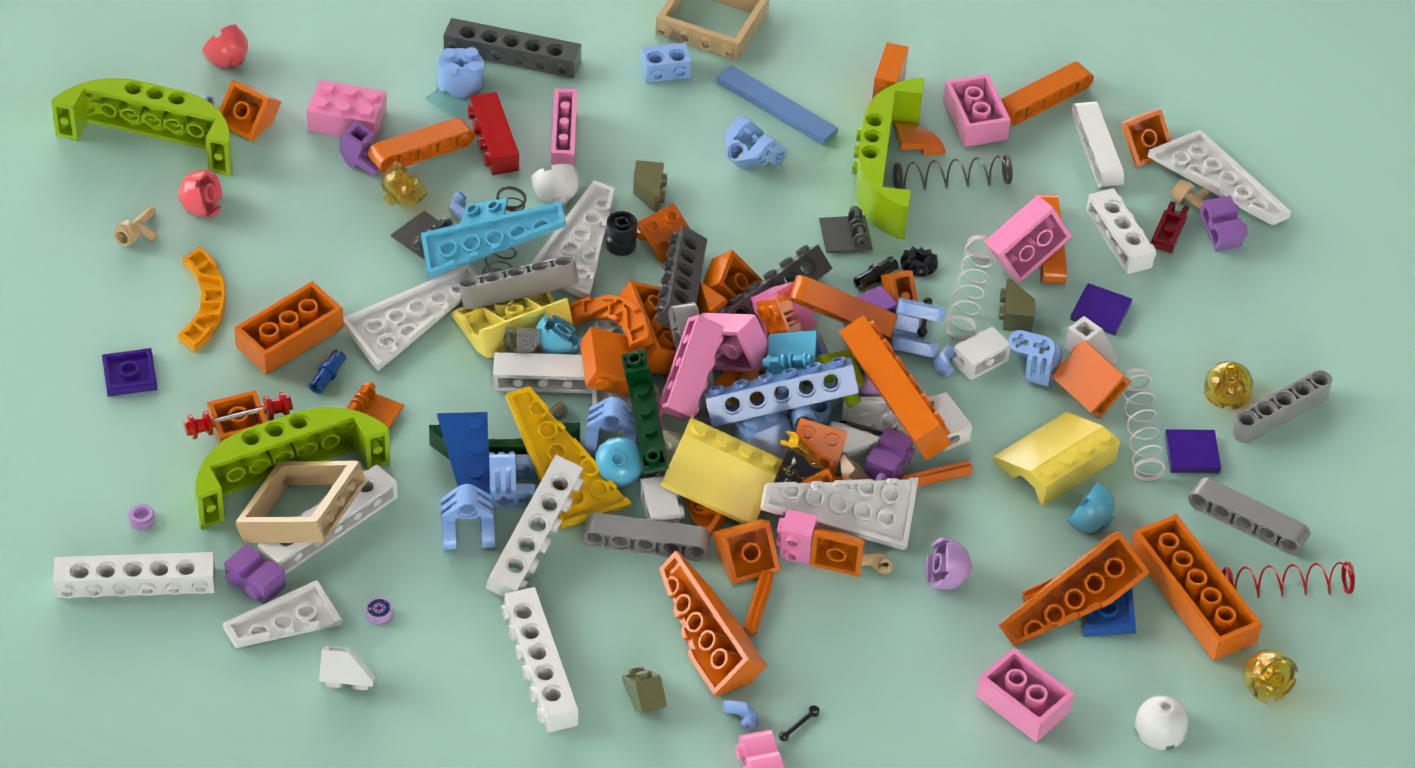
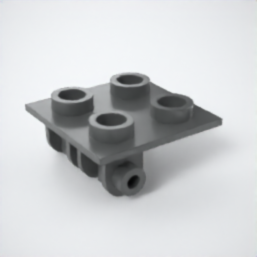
[819,206,873,253]
[391,211,453,260]

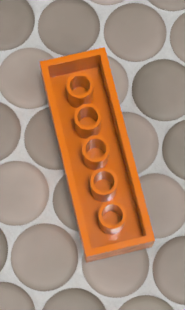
[839,315,951,461]
[1130,514,1262,661]

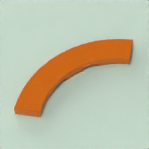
[569,295,655,351]

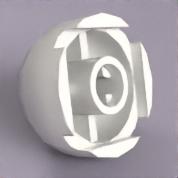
[531,164,579,206]
[1134,695,1189,750]

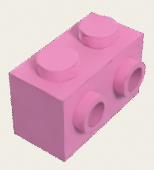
[776,509,817,564]

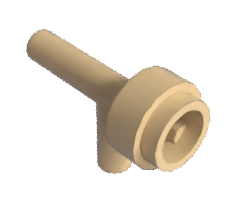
[1171,179,1210,210]
[114,206,158,246]

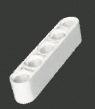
[1072,101,1124,188]

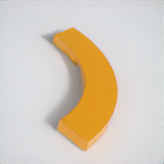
[177,247,226,352]

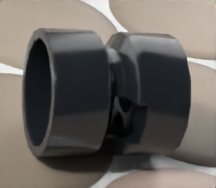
[606,211,638,256]

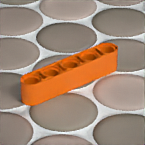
[1001,61,1094,126]
[367,117,475,173]
[1033,195,1067,284]
[790,275,898,340]

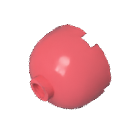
[202,24,248,69]
[178,169,222,217]

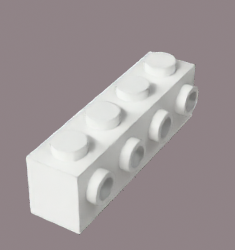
[493,352,592,394]

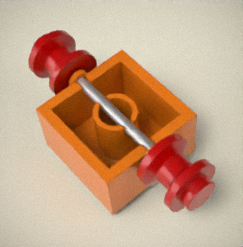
[183,390,293,445]

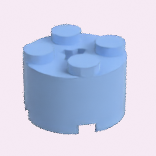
[437,47,484,99]

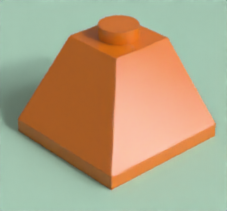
[1121,109,1171,167]
[810,526,865,577]

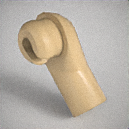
[862,553,893,574]

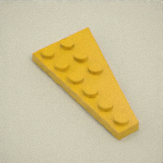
[505,386,632,530]

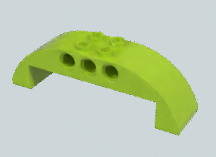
[852,77,924,240]
[51,78,233,176]
[195,407,390,529]

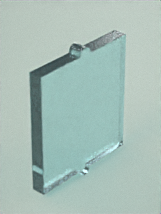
[426,87,477,118]

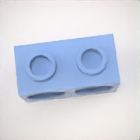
[641,43,691,83]

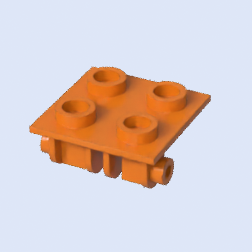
[637,203,690,263]
[756,293,803,339]
[346,382,405,429]
[790,417,848,475]

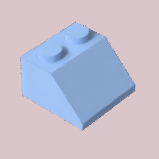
[732,411,793,464]

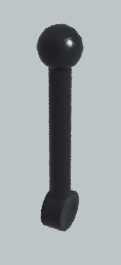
[917,297,933,337]
[779,705,820,741]

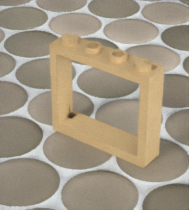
[655,0,769,61]
[235,461,367,543]

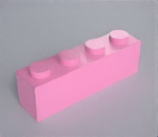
[551,88,577,170]
[658,315,724,421]

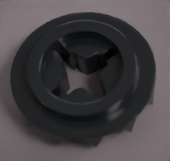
[900,246,938,277]

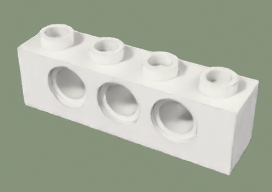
[1086,188,1156,275]

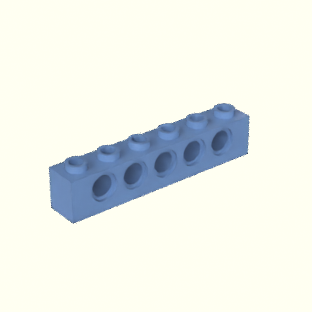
[704,357,859,427]

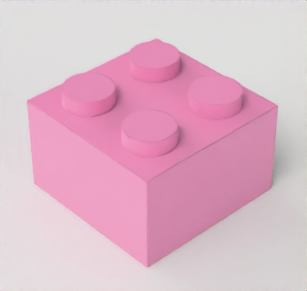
[750,282,817,340]

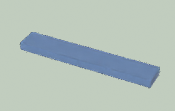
[717,65,838,145]

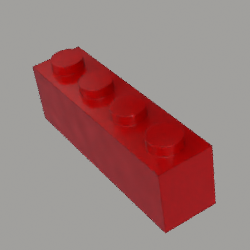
[466,92,519,175]

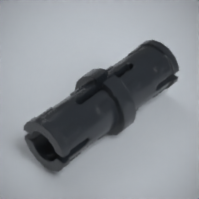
[853,256,899,291]

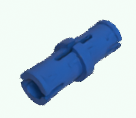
[309,349,346,394]

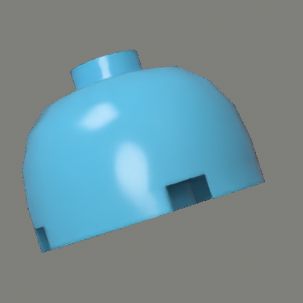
[534,313,583,354]
[595,437,643,487]
[1067,482,1115,533]

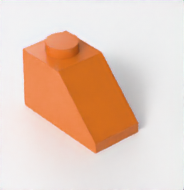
[881,270,918,305]

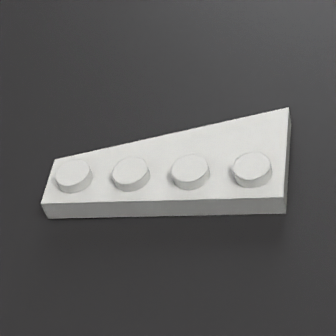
[841,396,942,435]
[223,580,342,648]

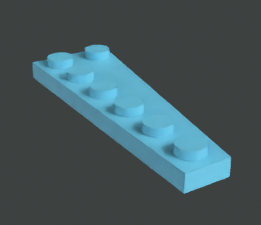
[421,201,566,278]

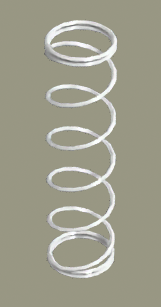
[945,235,993,339]
[1122,368,1166,481]

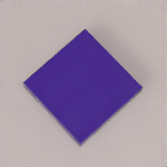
[1070,283,1132,335]
[102,348,157,397]
[1165,429,1221,473]

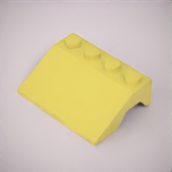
[450,291,573,358]
[993,412,1120,506]
[660,417,783,524]

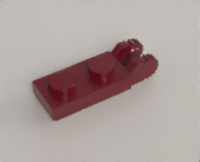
[1150,201,1190,253]

